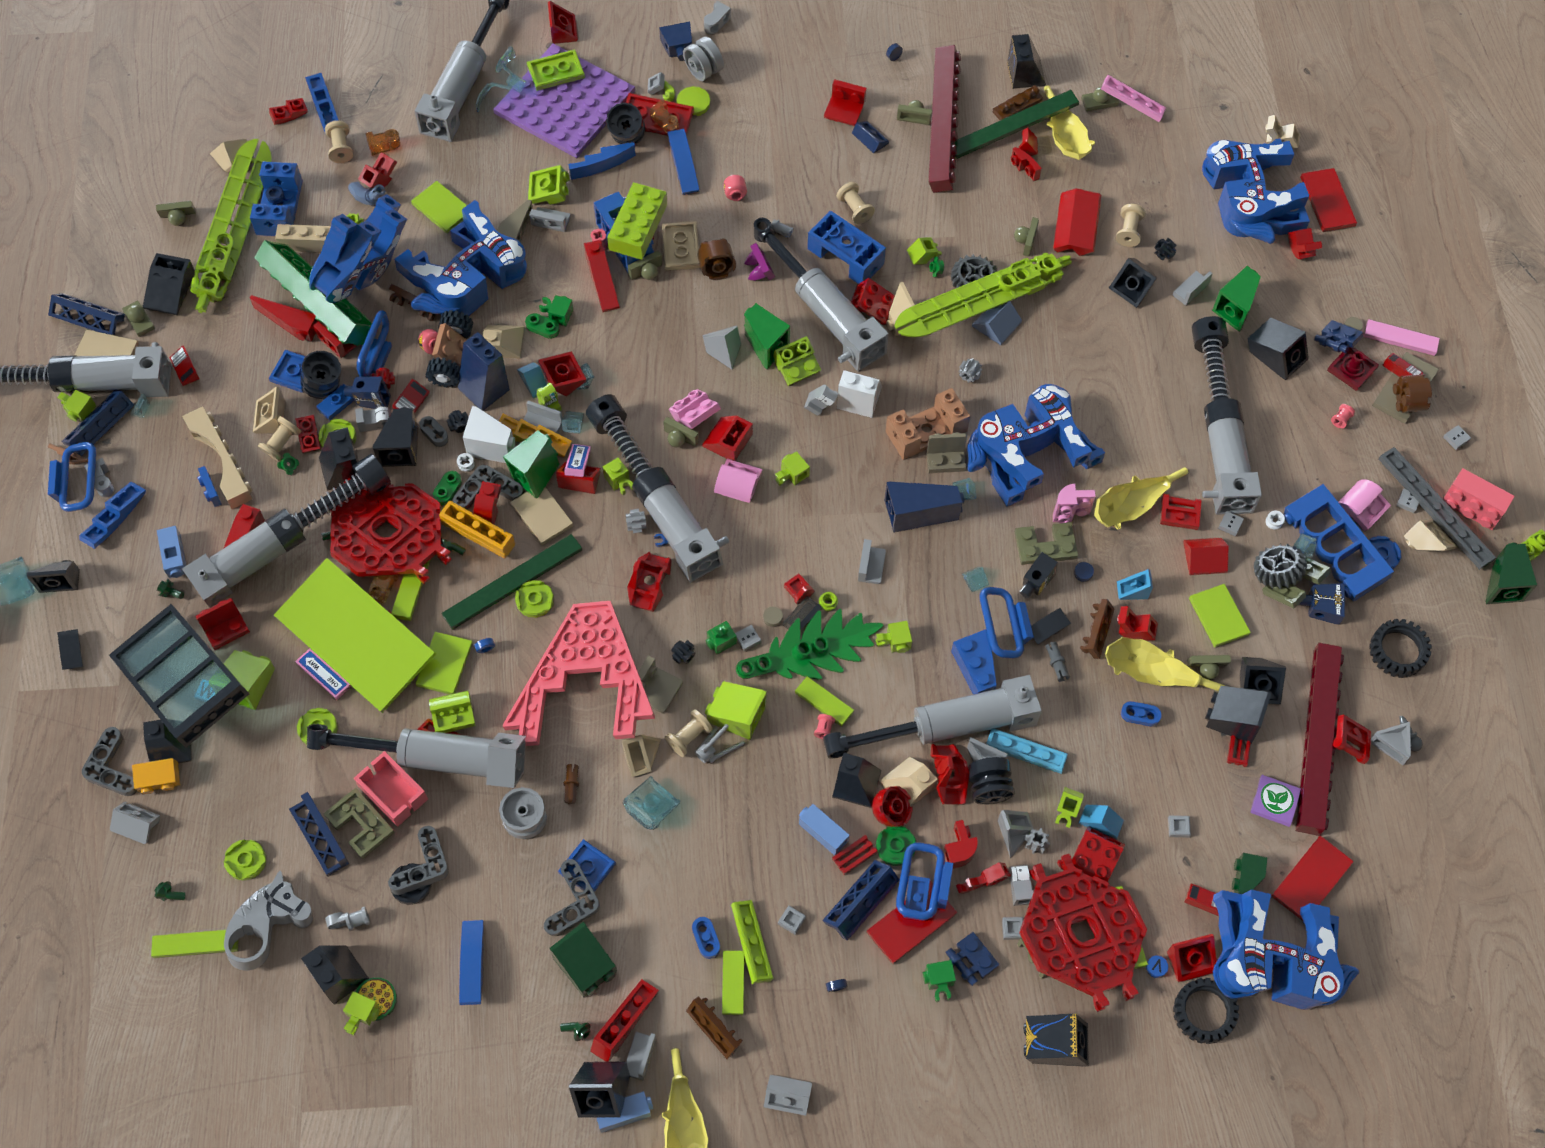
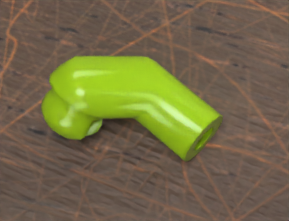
[663,80,676,102]

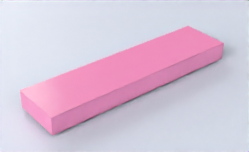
[1101,75,1166,122]
[1364,319,1440,356]

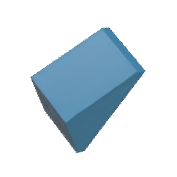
[517,362,547,398]
[1117,569,1153,600]
[1078,805,1124,839]

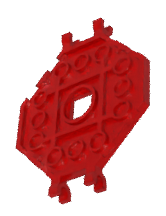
[329,478,451,584]
[1019,854,1147,1012]

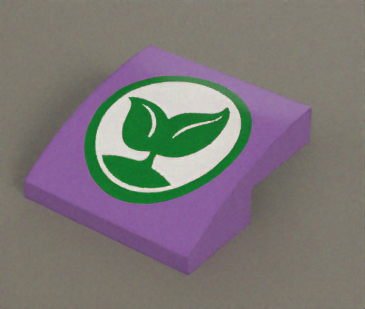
[1250,775,1301,827]

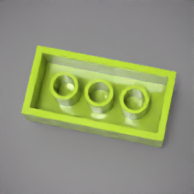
[607,182,667,260]

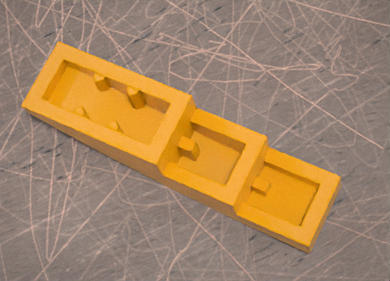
[499,413,572,457]

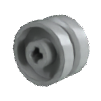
[683,37,724,81]
[499,787,547,839]

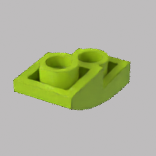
[1521,529,1545,561]

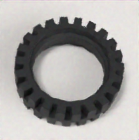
[1369,619,1432,678]
[1173,978,1239,1044]

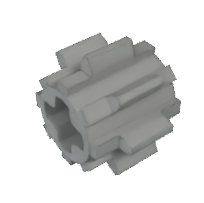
[959,358,982,383]
[626,509,646,533]
[1024,828,1050,854]

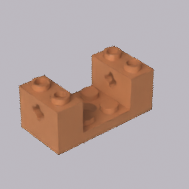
[885,388,970,460]

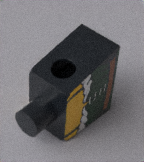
[1020,552,1058,599]

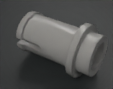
[771,219,793,238]

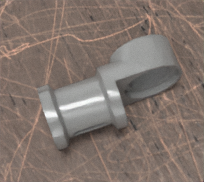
[325,906,370,931]

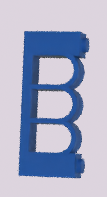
[1284,484,1394,602]

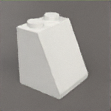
[837,371,882,418]
[463,406,516,463]

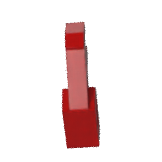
[956,862,1011,894]

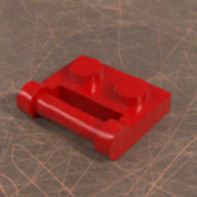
[1160,494,1202,530]
[1333,714,1371,764]

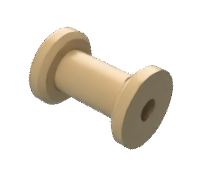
[325,121,353,163]
[836,182,875,224]
[1116,204,1145,247]
[257,416,301,462]
[665,710,713,757]

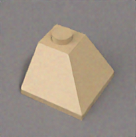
[887,282,915,336]
[483,324,524,359]
[1404,519,1458,551]
[879,757,938,807]

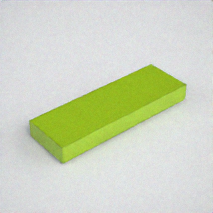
[795,677,854,727]
[722,951,744,1015]

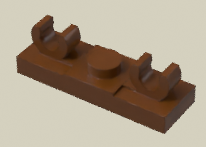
[992,85,1043,120]
[389,283,435,321]
[1080,599,1115,659]
[686,996,743,1059]

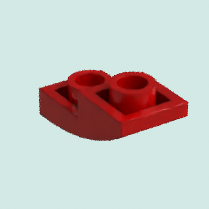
[269,98,308,125]
[1011,147,1042,182]
[295,415,321,453]

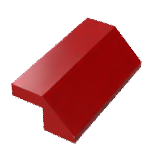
[1053,188,1102,256]

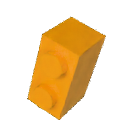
[132,758,180,794]

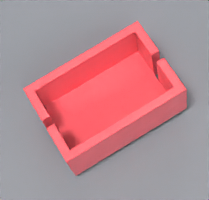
[1443,468,1515,530]
[354,751,428,827]

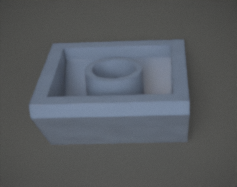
[972,301,1022,345]

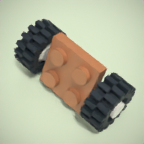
[426,310,473,388]

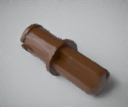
[563,764,579,805]

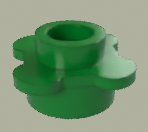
[929,256,944,278]
[277,453,299,475]

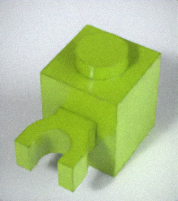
[907,237,942,265]
[57,390,96,422]
[775,451,810,486]
[602,457,633,495]
[876,621,912,653]
[1055,787,1084,828]
[343,991,380,1036]

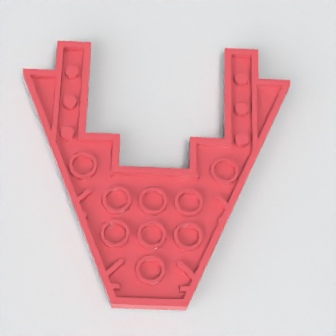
[503,601,655,746]

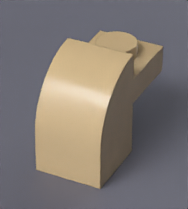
[1266,115,1300,149]

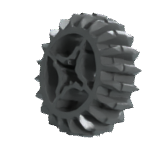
[951,254,998,288]
[1254,543,1307,589]

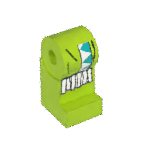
[537,383,562,411]

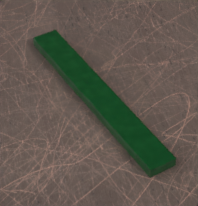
[955,89,1079,159]
[441,534,582,630]

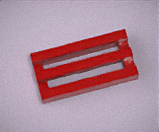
[1227,735,1251,767]
[832,835,877,875]

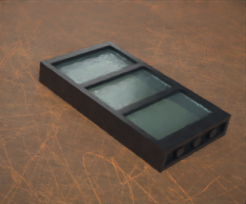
[109,604,250,748]

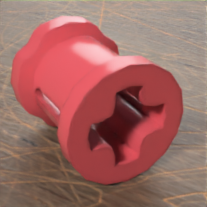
[591,229,607,250]
[1331,404,1355,429]
[814,714,835,739]

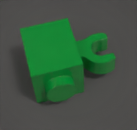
[539,295,574,327]
[705,621,737,654]
[922,960,956,1002]

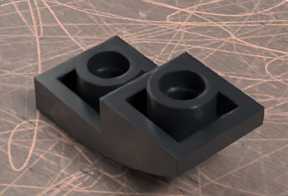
[1031,608,1071,645]
[57,629,84,670]

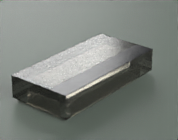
[783,596,822,633]

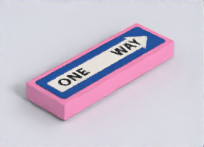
[565,444,591,477]
[295,648,351,700]

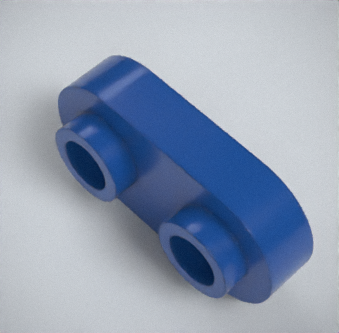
[1121,701,1161,727]
[692,917,720,959]

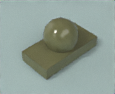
[1081,87,1119,112]
[897,100,932,125]
[156,201,196,226]
[1014,217,1039,256]
[628,250,662,280]
[122,300,155,337]
[663,417,699,448]
[1187,655,1231,680]

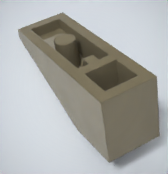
[496,200,533,242]

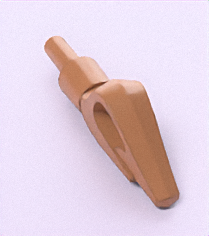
[48,443,88,465]

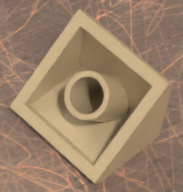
[253,387,286,433]

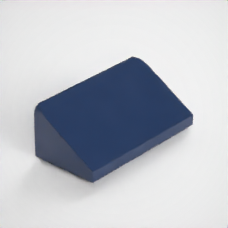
[852,121,889,153]

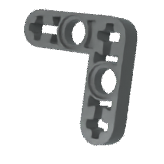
[453,465,524,510]
[82,727,137,796]
[388,826,449,895]
[544,859,600,936]

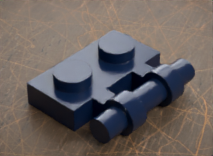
[1314,320,1363,353]
[945,932,1000,986]

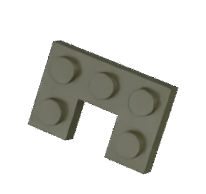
[1014,522,1078,565]
[1262,557,1331,609]
[323,788,395,859]

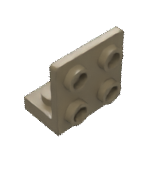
[926,432,967,473]
[638,655,683,714]

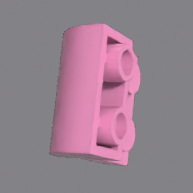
[669,389,721,429]
[714,459,762,503]
[1338,480,1391,531]
[1053,484,1096,523]

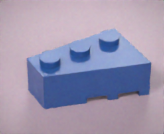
[951,629,997,694]

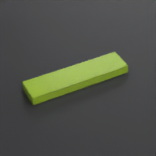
[391,559,431,621]
[731,900,773,984]
[151,930,238,958]

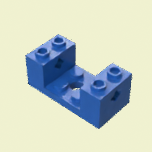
[250,161,303,236]
[593,191,654,273]
[807,210,886,284]

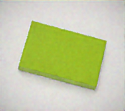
[527,49,585,91]
[411,181,467,234]
[1189,584,1251,648]
[416,632,473,695]

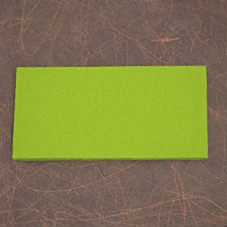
[274,558,436,713]

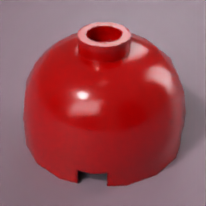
[872,786,913,827]

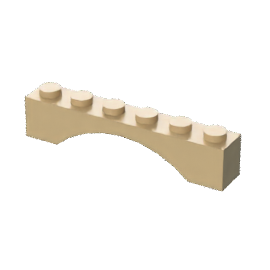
[182,406,253,509]

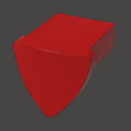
[1019,128,1038,156]
[784,573,815,604]

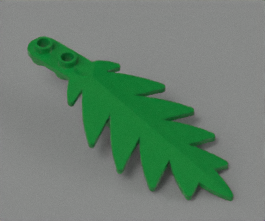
[736,609,883,680]

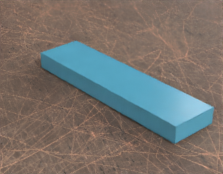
[986,729,1068,774]

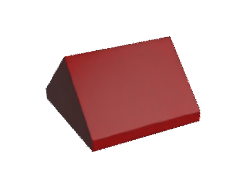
[548,1,578,44]
[538,351,586,397]
[556,462,601,494]
[1183,538,1229,575]
[1167,934,1217,982]

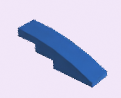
[305,73,339,134]
[667,129,699,195]
[568,142,636,180]
[79,482,146,549]
[459,920,484,1005]

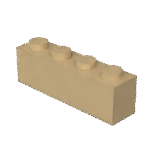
[275,224,331,253]

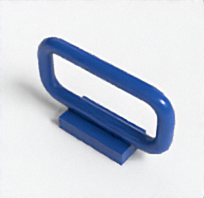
[357,310,392,377]
[48,442,96,512]
[979,587,1033,658]
[896,843,953,920]

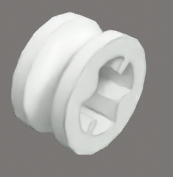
[457,453,475,472]
[1266,511,1285,530]

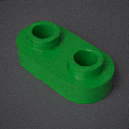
[525,313,560,339]
[433,471,462,506]

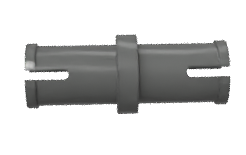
[1045,642,1070,682]

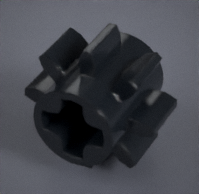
[1154,238,1177,261]
[446,410,469,433]
[671,640,695,664]

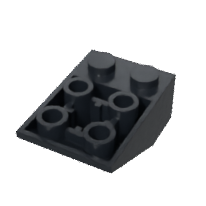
[143,253,195,315]

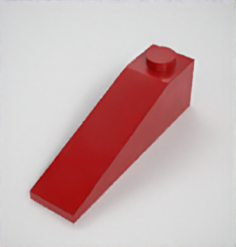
[584,239,620,312]
[250,295,318,342]
[223,504,265,549]
[590,979,659,1062]

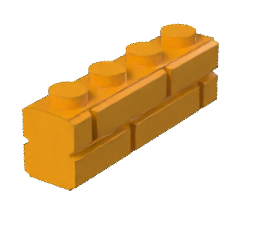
[439,501,515,559]

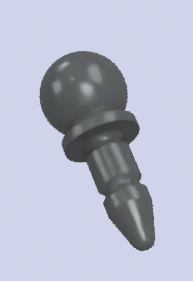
[1399,716,1423,752]

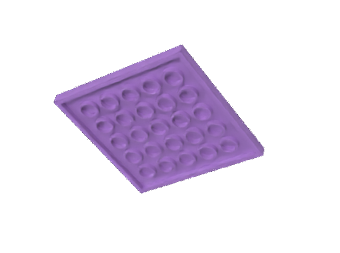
[493,44,635,158]

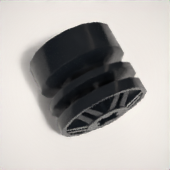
[606,103,646,145]
[300,351,341,399]
[968,757,1015,805]

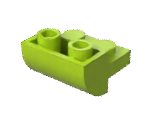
[774,336,821,386]
[429,690,476,733]

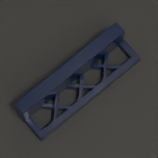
[48,293,125,336]
[61,390,134,456]
[289,792,349,877]
[823,860,900,941]

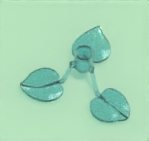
[476,46,527,113]

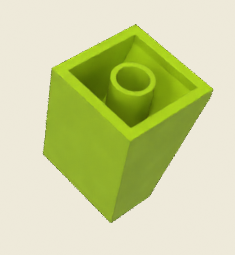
[209,650,275,710]
[705,681,767,740]

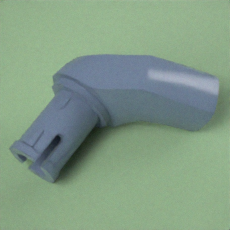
[348,181,385,206]

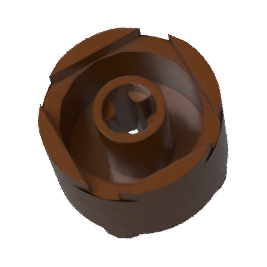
[697,238,736,280]
[1393,374,1432,413]

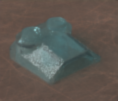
[0,557,36,606]
[623,776,681,830]

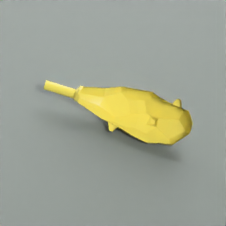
[1044,85,1095,160]
[1094,467,1188,529]
[1105,637,1225,691]
[662,1048,708,1148]

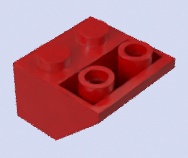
[702,415,753,461]

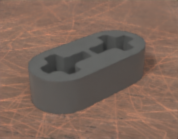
[419,416,449,447]

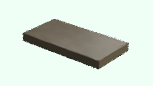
[1372,352,1439,423]

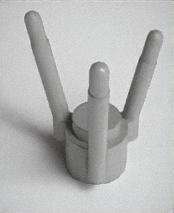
[695,724,745,764]

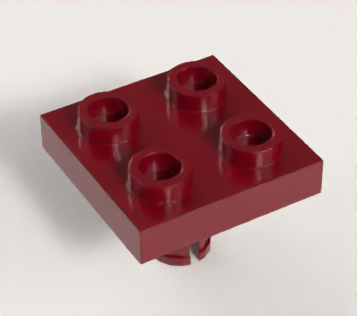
[1327,347,1379,391]

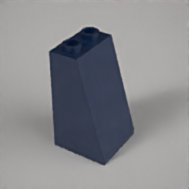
[458,332,510,411]
[884,481,964,533]

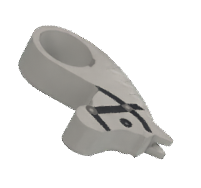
[224,871,313,971]

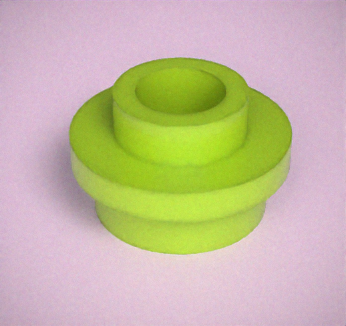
[819,592,838,611]

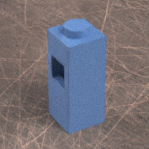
[157,526,186,578]
[799,804,850,855]
[597,1091,654,1133]

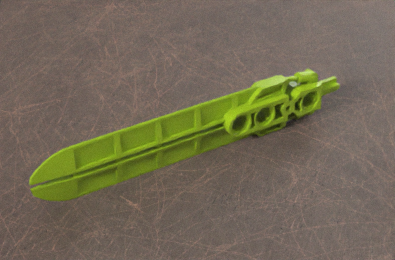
[190,139,272,313]
[895,253,1072,337]

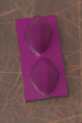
[744,243,775,280]

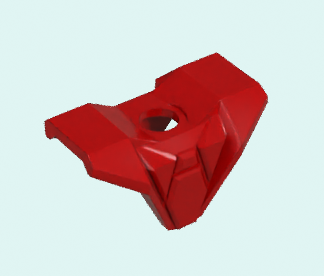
[627,552,672,612]
[930,744,969,805]

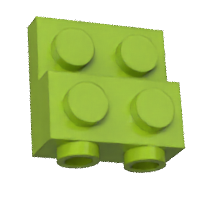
[528,165,570,205]

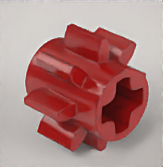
[372,368,395,389]

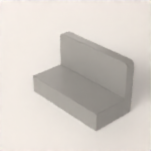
[530,207,570,232]
[1173,271,1213,305]
[523,401,563,434]
[858,539,886,584]
[110,802,160,844]
[626,1032,657,1081]
[764,1075,812,1116]

